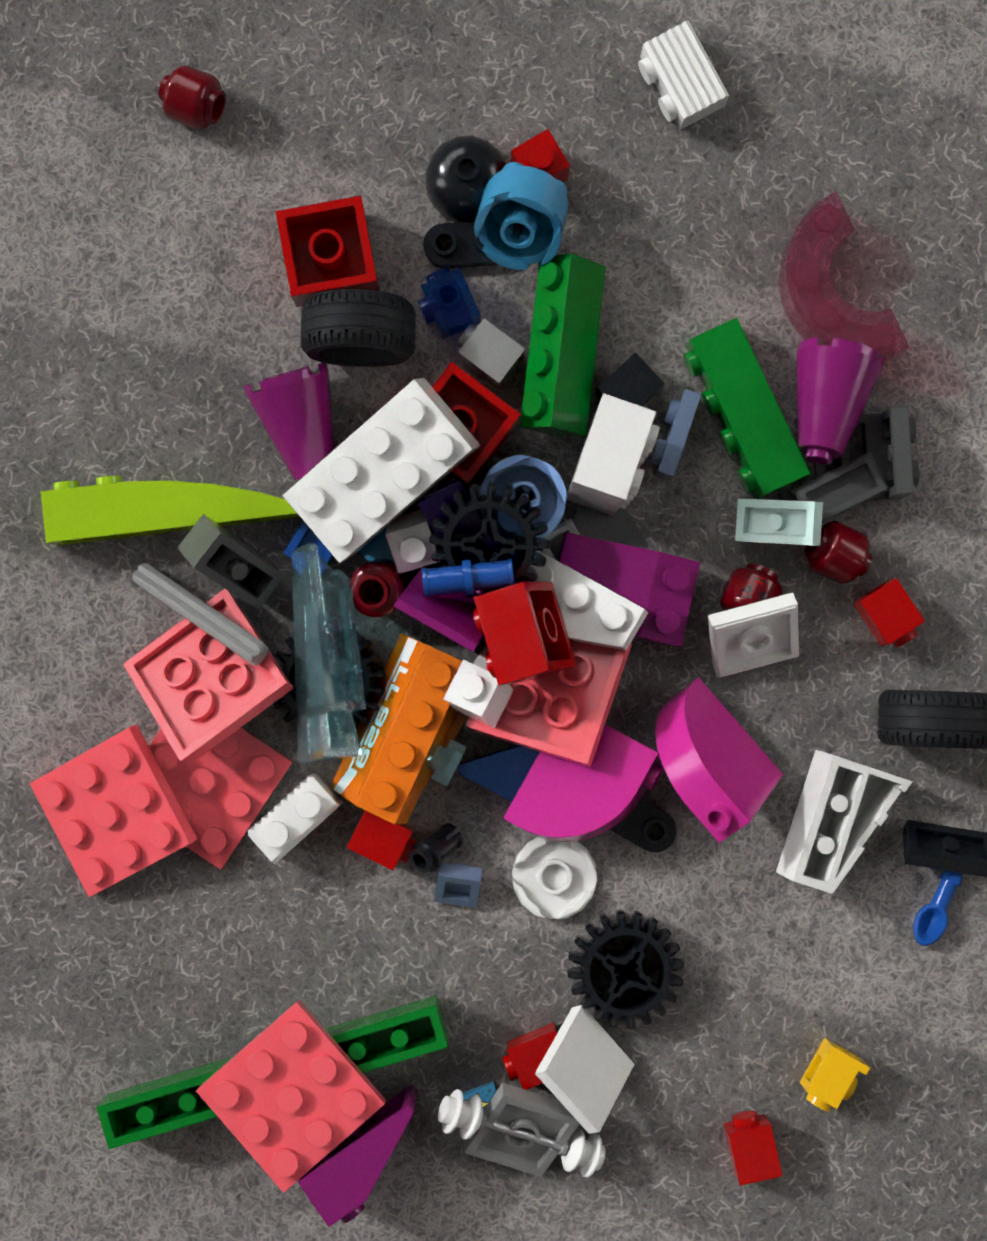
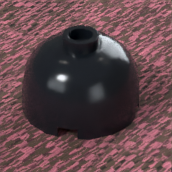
[425,135,506,222]

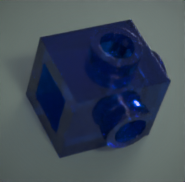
[417,268,481,340]

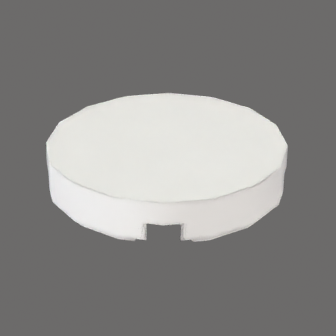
[512,837,597,919]

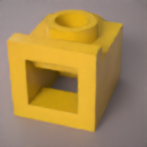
[800,1037,870,1112]

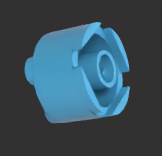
[474,162,568,270]

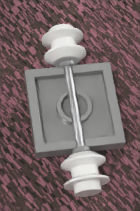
[438,1082,606,1178]

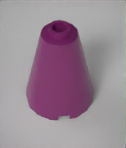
[796,337,884,464]
[243,362,334,480]

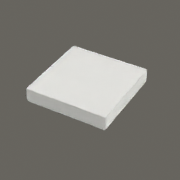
[708,592,799,678]
[535,1005,635,1134]

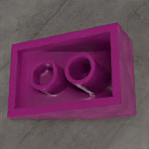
[558,532,701,647]
[394,562,484,653]
[298,1084,418,1227]

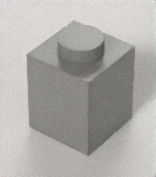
[457,318,525,389]

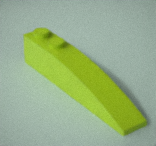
[40,476,300,546]

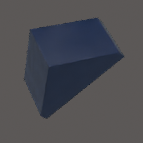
[457,745,540,802]

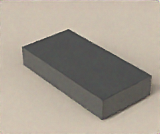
[791,452,889,524]

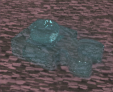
[427,739,467,788]

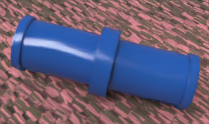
[422,559,514,597]

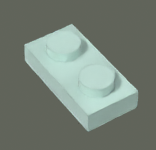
[735,499,823,546]

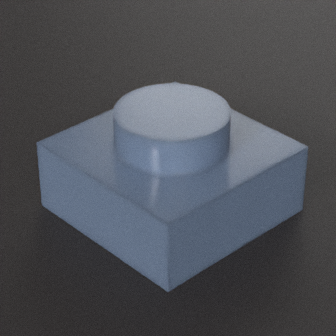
[434,862,483,908]

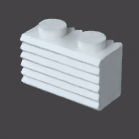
[638,20,729,130]
[248,774,344,864]

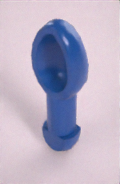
[913,870,963,946]

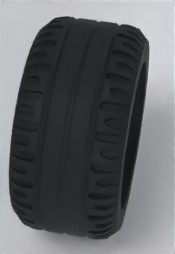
[300,289,416,367]
[877,690,987,749]

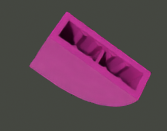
[655,677,783,843]
[503,724,664,842]

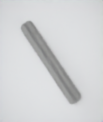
[132,563,269,666]

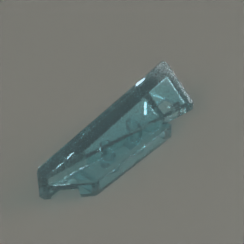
[292,543,366,764]

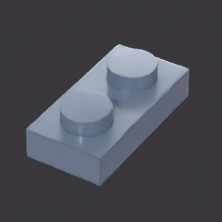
[650,389,701,480]

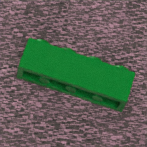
[520,253,606,437]
[683,317,810,499]

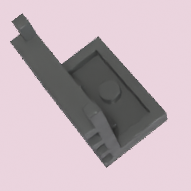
[794,406,919,501]

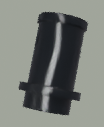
[410,823,463,873]

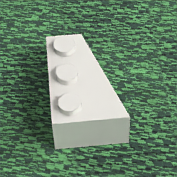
[776,750,913,894]

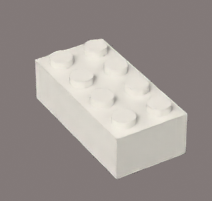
[282,378,481,563]
[566,393,660,516]

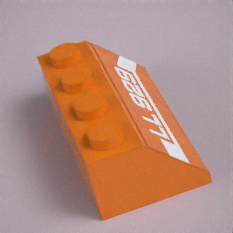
[330,633,462,825]

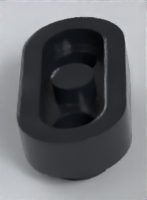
[423,221,497,269]
[610,798,676,852]

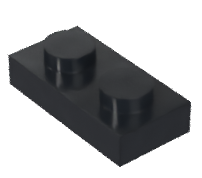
[903,820,987,877]

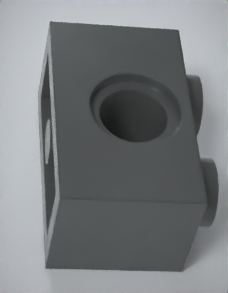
[177,513,285,610]

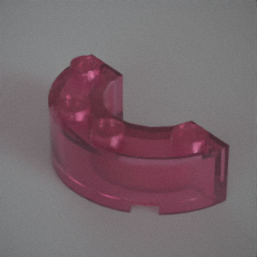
[778,191,910,362]

